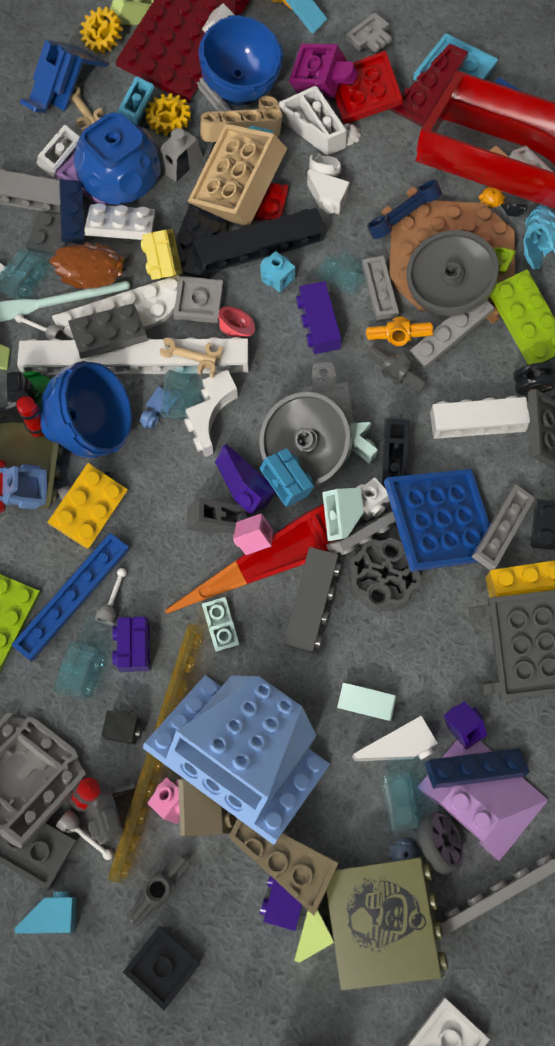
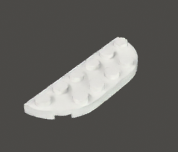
[52,275,179,339]

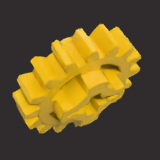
[80,7,123,54]
[145,93,191,136]

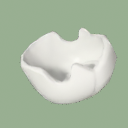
[309,154,342,178]

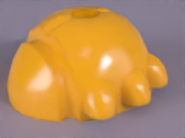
[478,187,505,208]

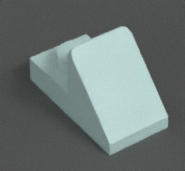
[350,422,378,464]

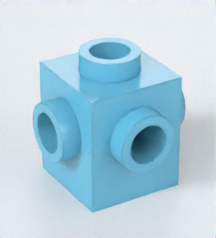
[260,251,295,293]

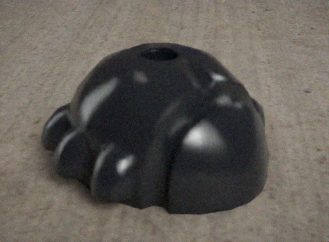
[501,202,528,217]

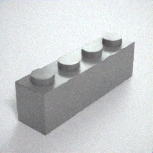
[0,169,60,214]

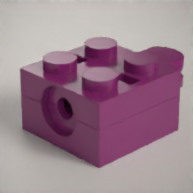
[289,44,358,97]

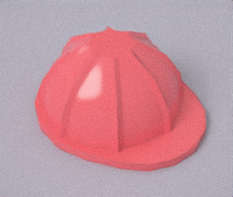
[218,306,255,338]

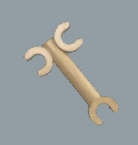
[70,85,104,132]
[160,338,223,378]

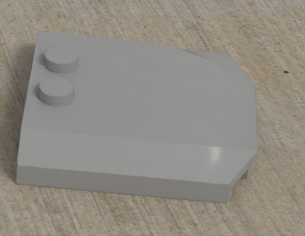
[0,713,86,849]

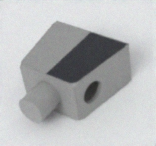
[161,128,203,182]

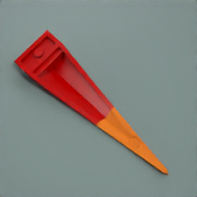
[165,503,332,613]

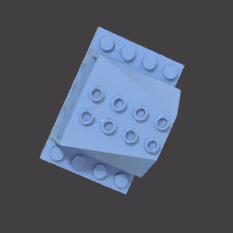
[143,675,330,845]

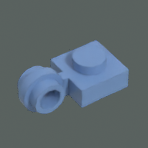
[140,386,178,429]

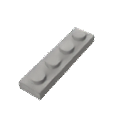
[410,300,494,368]
[471,484,535,570]

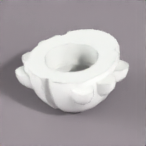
[343,124,361,146]

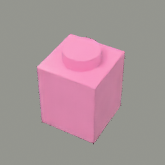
[233,513,273,555]

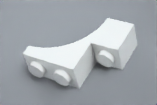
[184,370,238,457]

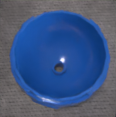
[198,15,283,105]
[74,112,161,205]
[41,361,132,458]

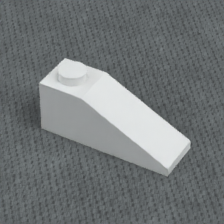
[352,716,438,761]

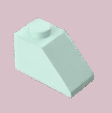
[322,488,363,541]

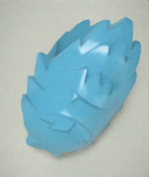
[523,205,555,270]

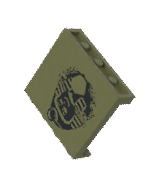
[327,858,448,990]

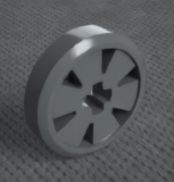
[418,811,464,874]

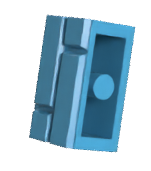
[260,448,314,507]

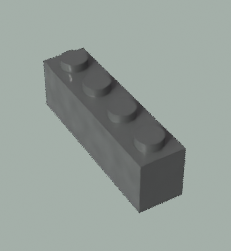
[283,547,342,653]

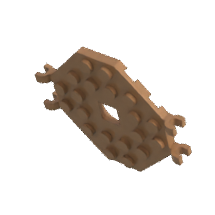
[381,187,515,324]

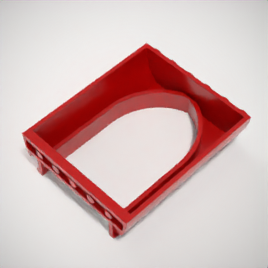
[415,71,555,209]

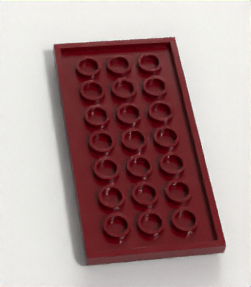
[116,0,250,103]

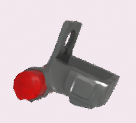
[68,778,137,845]

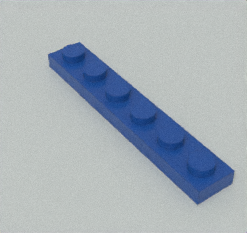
[11,533,130,662]

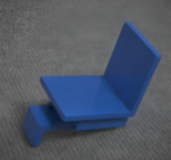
[20,39,108,113]

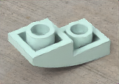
[202,597,240,652]
[337,683,397,721]

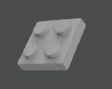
[173,276,224,323]

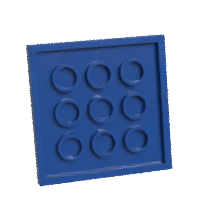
[384,469,490,572]

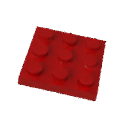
[335,51,403,125]

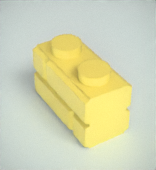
[141,229,182,280]

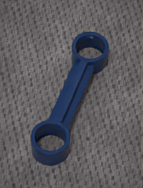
[367,180,442,239]

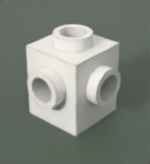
[356,478,389,521]

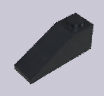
[382,417,410,489]

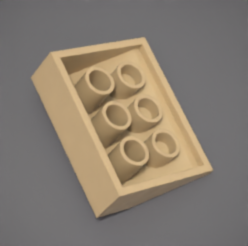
[188,124,287,226]

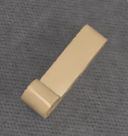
[200,96,282,142]

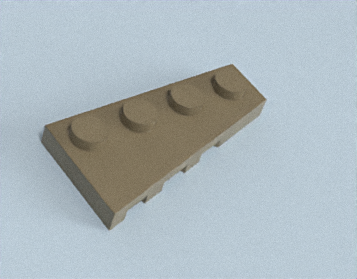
[229,819,339,916]

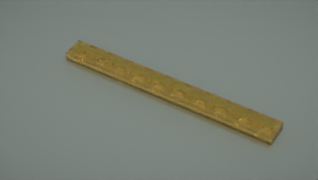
[107,623,202,883]

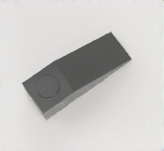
[187,498,265,533]

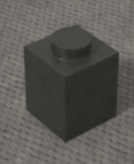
[101,710,143,745]

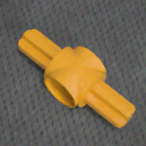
[366,317,434,346]

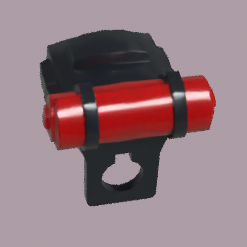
[0,372,44,437]

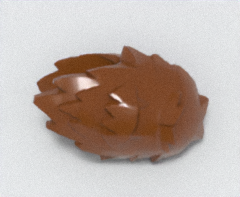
[49,242,124,290]

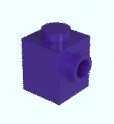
[444,701,487,750]

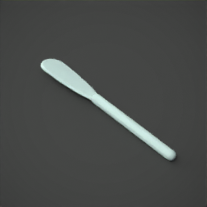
[0,281,130,322]

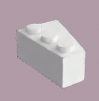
[279,86,347,156]

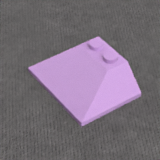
[417,740,548,861]

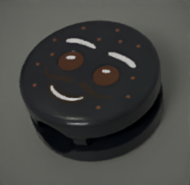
[513,362,555,395]

